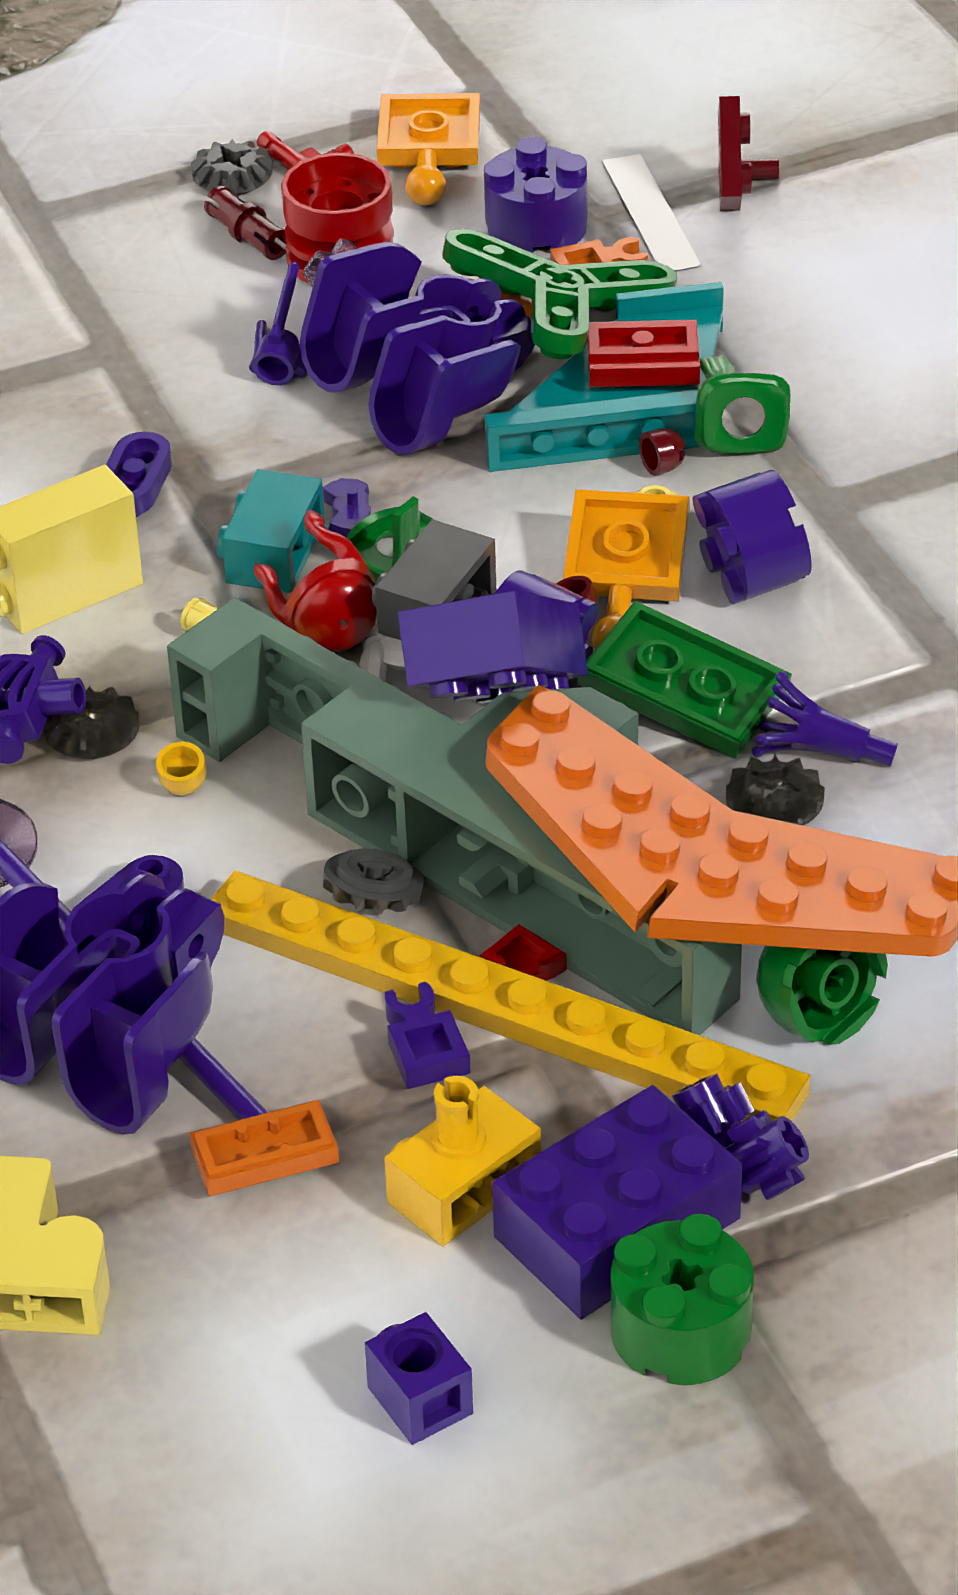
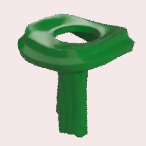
[695,355,791,454]
[347,496,434,580]

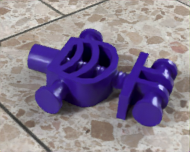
[0,635,86,764]

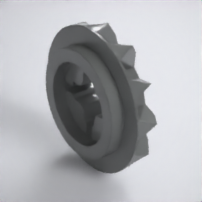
[191,139,273,195]
[323,848,424,915]

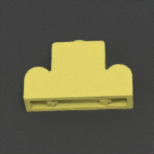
[0,1156,110,1335]

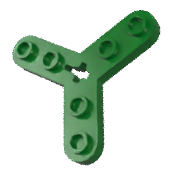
[442,229,677,360]

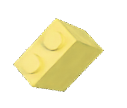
[0,464,143,634]

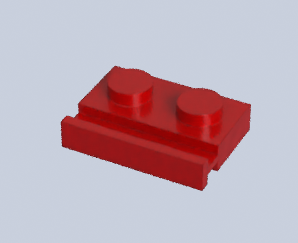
[588,320,700,387]

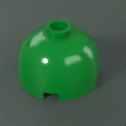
[756,946,888,1045]

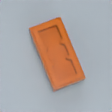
[189,1099,339,1197]

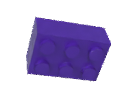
[397,590,588,704]
[492,1084,742,1320]

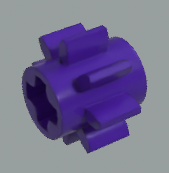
[672,1073,754,1148]
[726,1110,809,1200]

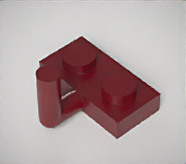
[718,96,779,211]

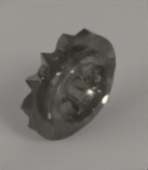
[44,684,140,759]
[725,753,825,825]

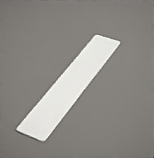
[603,154,701,271]

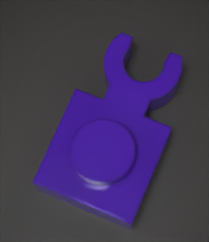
[385,982,471,1089]

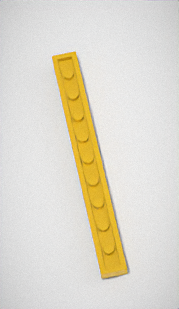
[211,870,811,1122]

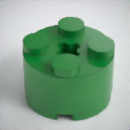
[611,1214,754,1385]

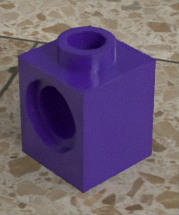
[364,1312,474,1445]

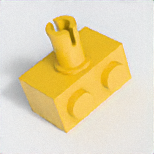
[384,1076,541,1247]

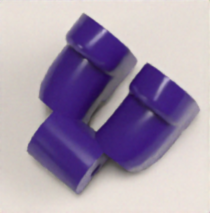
[300,242,535,455]
[0,868,224,1135]

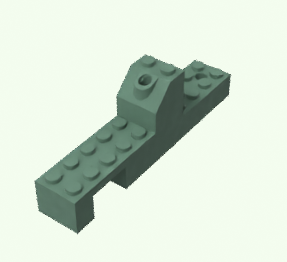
[167,597,742,1035]

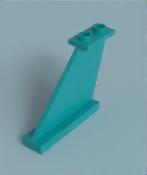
[484,282,724,472]

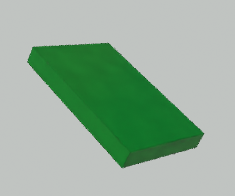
[577,601,792,759]

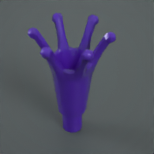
[751,671,898,766]

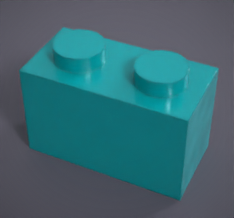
[216,469,325,593]

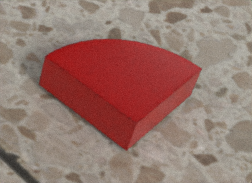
[478,924,567,981]

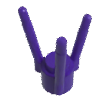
[249,262,307,385]

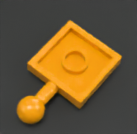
[377,93,480,206]
[563,489,690,649]

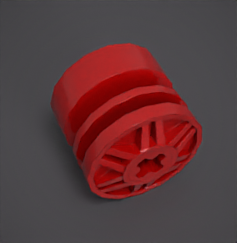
[281,152,394,285]

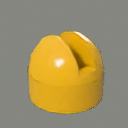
[156,741,206,796]

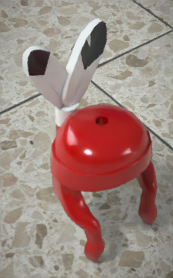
[253,510,405,681]

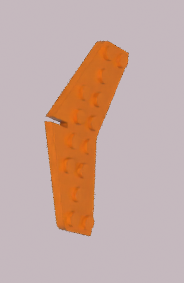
[485,685,958,957]

